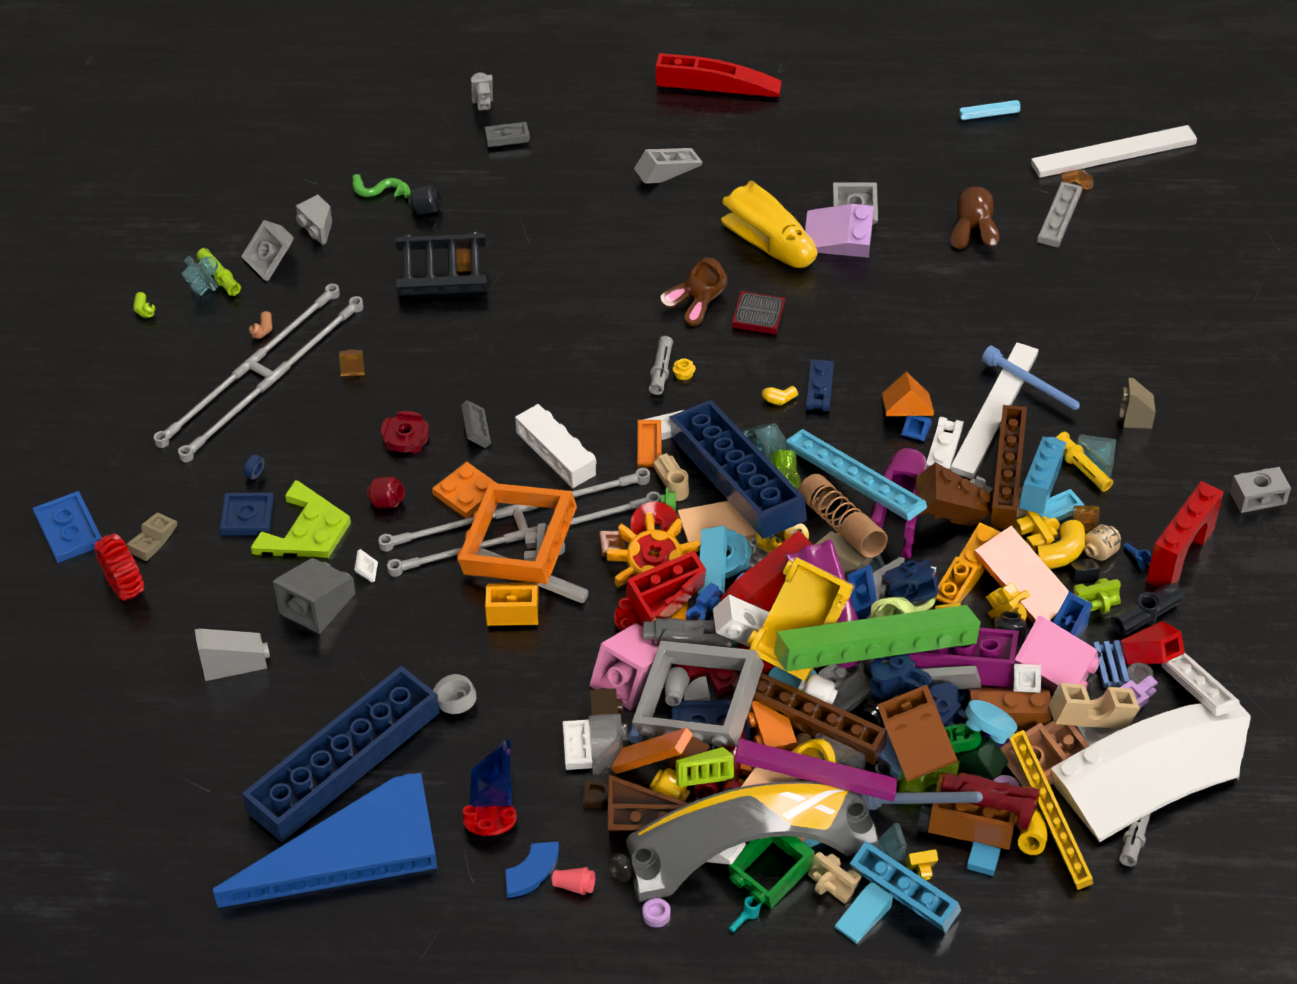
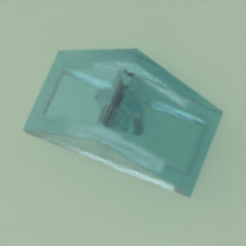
[1077,435,1116,478]

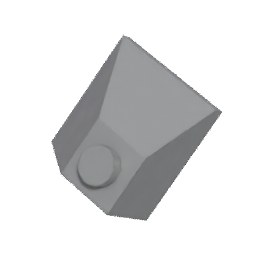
[241,220,294,281]

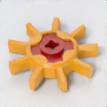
[607,512,700,587]

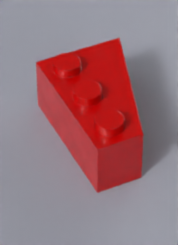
[626,551,706,624]

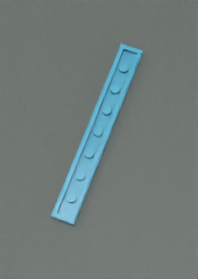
[785,429,927,521]

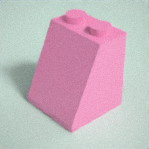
[1015,615,1100,693]
[589,623,672,711]

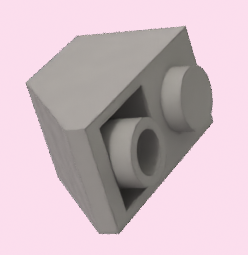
[296,195,332,245]

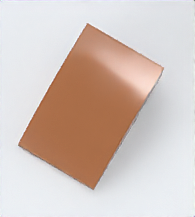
[996,720,1089,787]

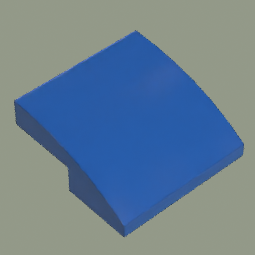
[847,565,877,620]

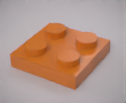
[432,462,498,519]

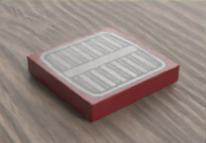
[732,291,785,335]

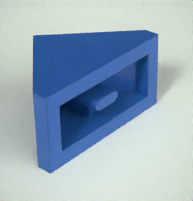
[1053,592,1092,638]

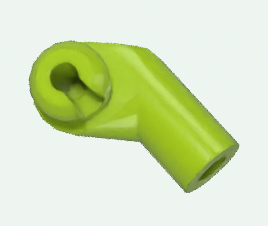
[133,292,155,318]

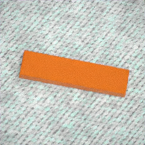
[610,728,693,774]

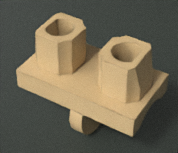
[808,852,861,904]

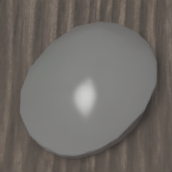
[433,674,477,714]

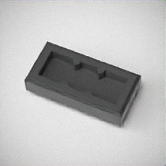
[461,400,491,448]
[832,669,872,713]

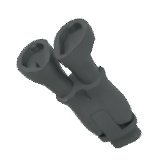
[643,618,732,648]

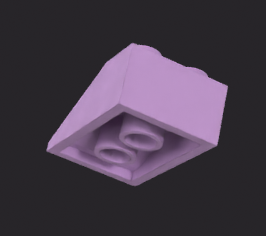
[805,204,874,258]

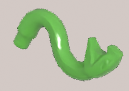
[352,174,411,198]

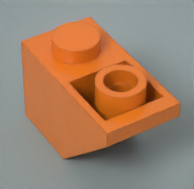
[747,701,797,751]

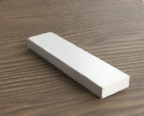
[1162,653,1240,716]

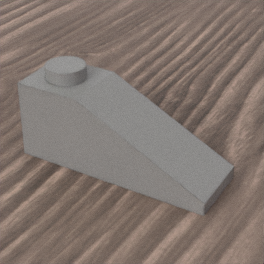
[634,148,703,183]

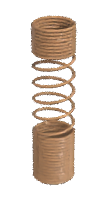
[799,474,888,558]

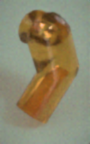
[1061,169,1094,190]

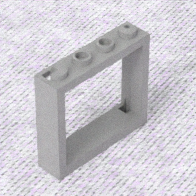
[632,641,764,747]

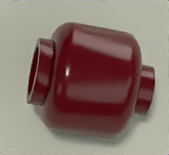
[367,476,405,508]

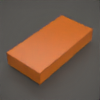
[638,420,662,467]

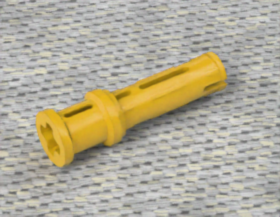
[1055,432,1114,492]

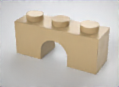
[1048,683,1140,729]

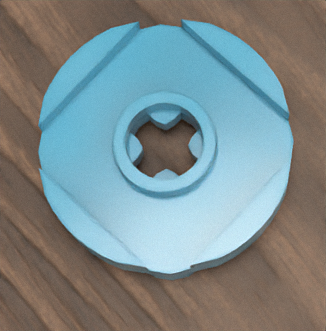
[725,530,752,578]

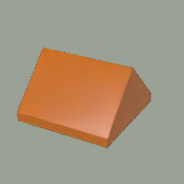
[882,372,934,416]

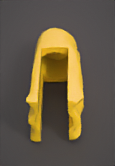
[721,181,817,268]

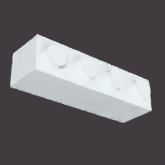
[515,404,597,488]

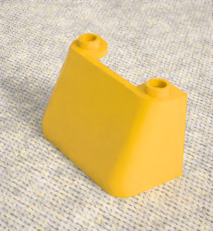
[747,557,855,681]

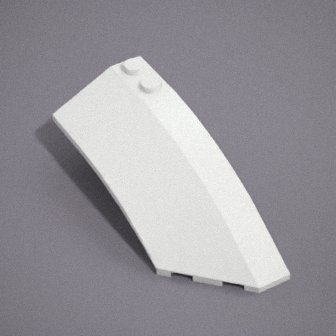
[1051,703,1251,842]

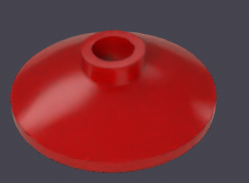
[631,502,679,538]

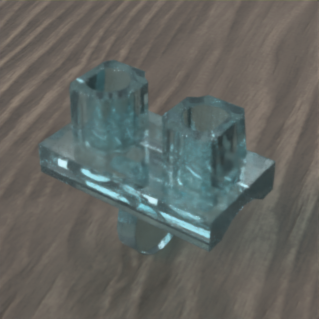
[181,255,219,296]

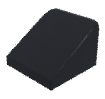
[1068,559,1100,582]

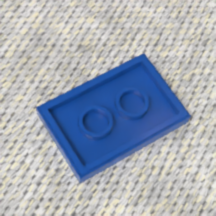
[32,491,102,563]

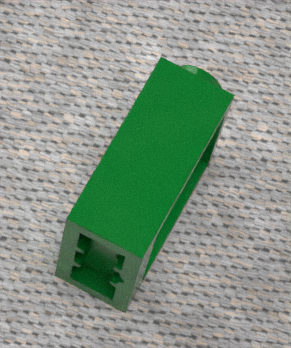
[728,836,815,909]

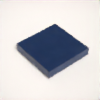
[220,493,274,535]

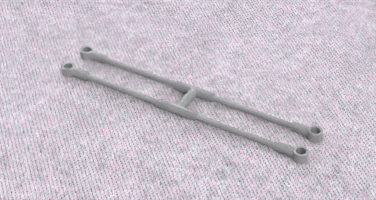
[154,284,363,462]
[378,468,661,577]

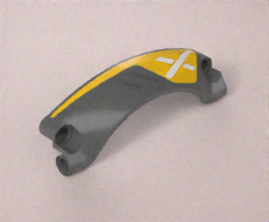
[626,781,879,902]

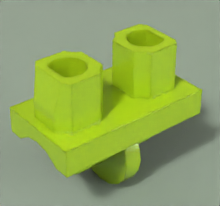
[1074,578,1121,613]

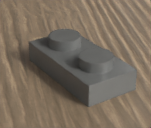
[485,122,530,147]

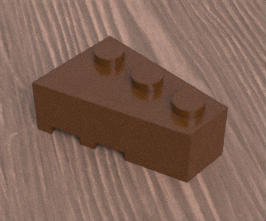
[916,462,992,527]
[608,775,690,832]

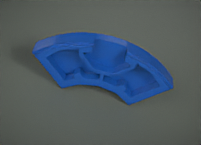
[506,842,559,898]

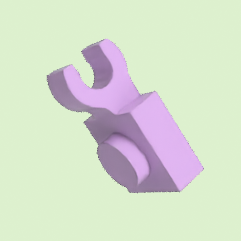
[1119,676,1158,708]

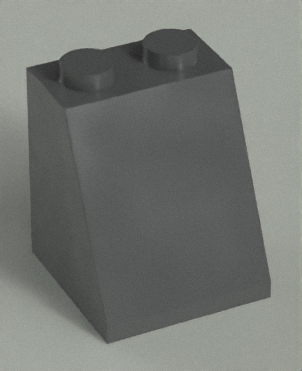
[273,558,355,634]

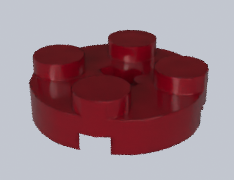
[381,411,429,453]

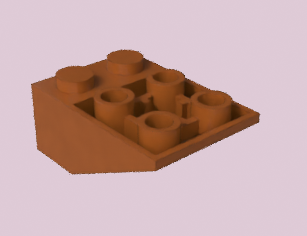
[878,685,958,782]

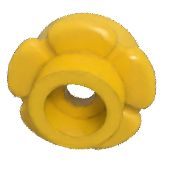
[673,359,695,380]

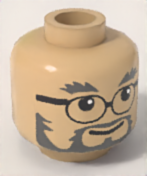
[1084,524,1121,561]

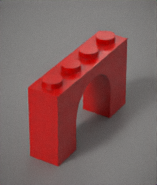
[1146,481,1224,588]

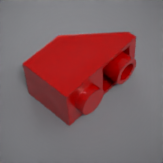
[1121,621,1185,664]

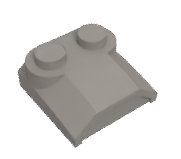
[833,183,878,225]

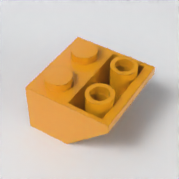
[486,582,539,626]

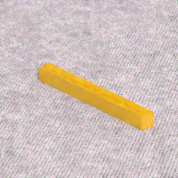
[1009,730,1093,890]

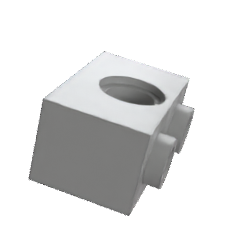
[1230,467,1291,513]

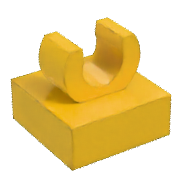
[905,850,938,881]

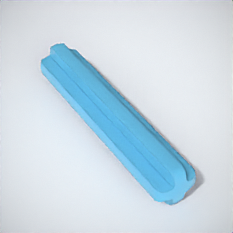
[959,100,1020,120]

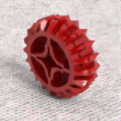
[94,533,144,600]

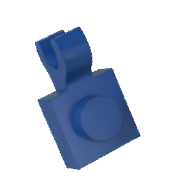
[686,583,720,621]

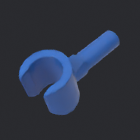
[1123,543,1152,569]

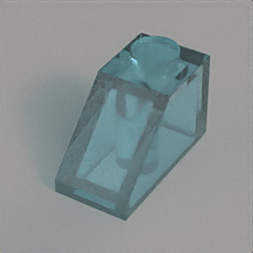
[743,423,786,463]

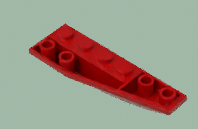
[656,53,781,97]

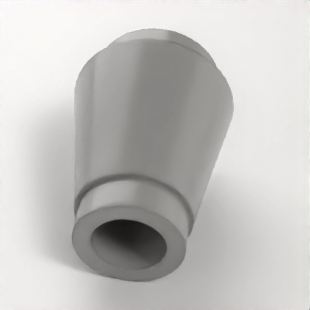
[664,667,690,706]

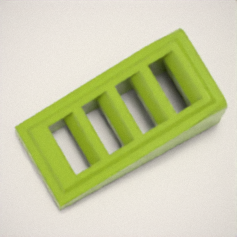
[676,747,734,787]

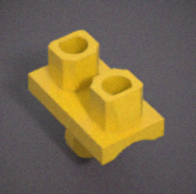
[1015,510,1060,552]
[986,582,1031,620]

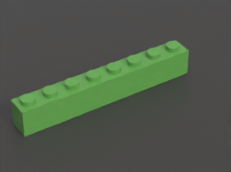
[774,605,981,671]

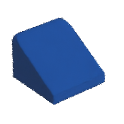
[901,416,932,442]

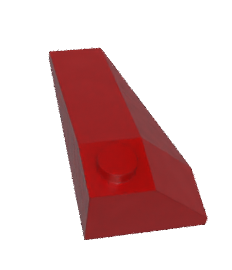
[720,531,813,612]

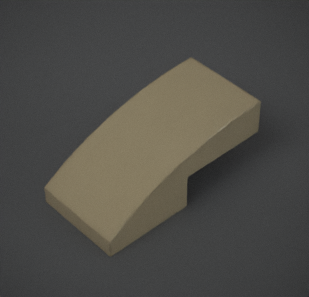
[126,512,177,561]

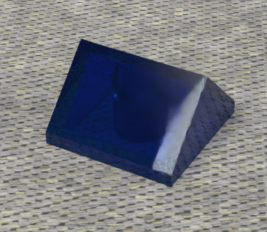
[470,739,513,807]

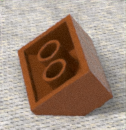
[966,686,1052,732]

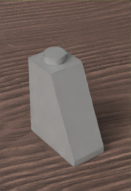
[195,629,270,681]

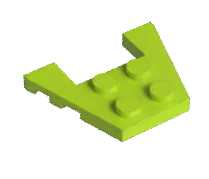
[251,480,351,558]

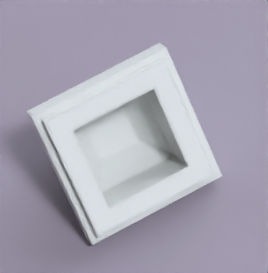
[354,549,378,582]

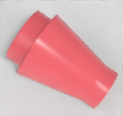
[552,867,595,895]

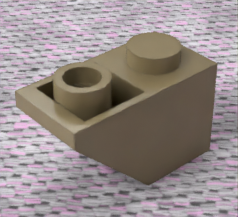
[1118,378,1155,429]

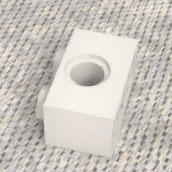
[713,595,769,647]

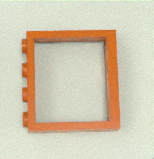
[457,483,577,584]

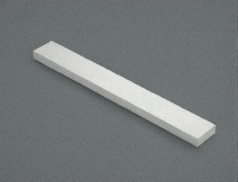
[1031,125,1197,178]
[951,343,1039,479]

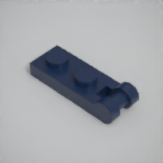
[806,359,834,412]

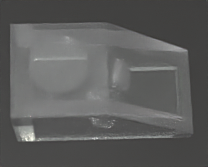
[589,714,628,775]

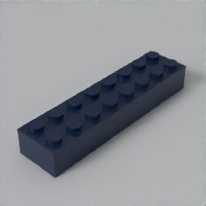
[669,400,807,539]
[242,666,440,843]

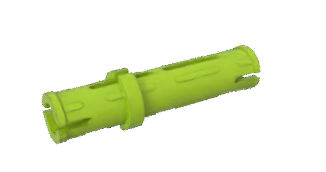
[197,248,241,296]

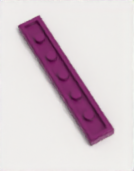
[734,739,897,801]

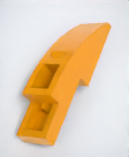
[934,523,1001,604]

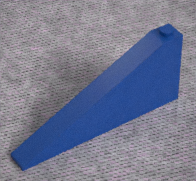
[213,773,437,908]

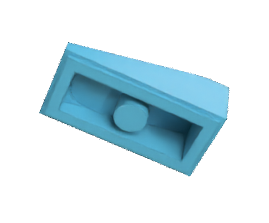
[835,882,893,944]

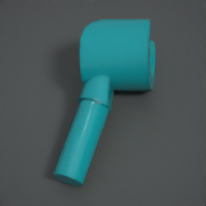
[728,896,761,933]

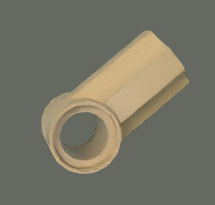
[654,453,689,501]

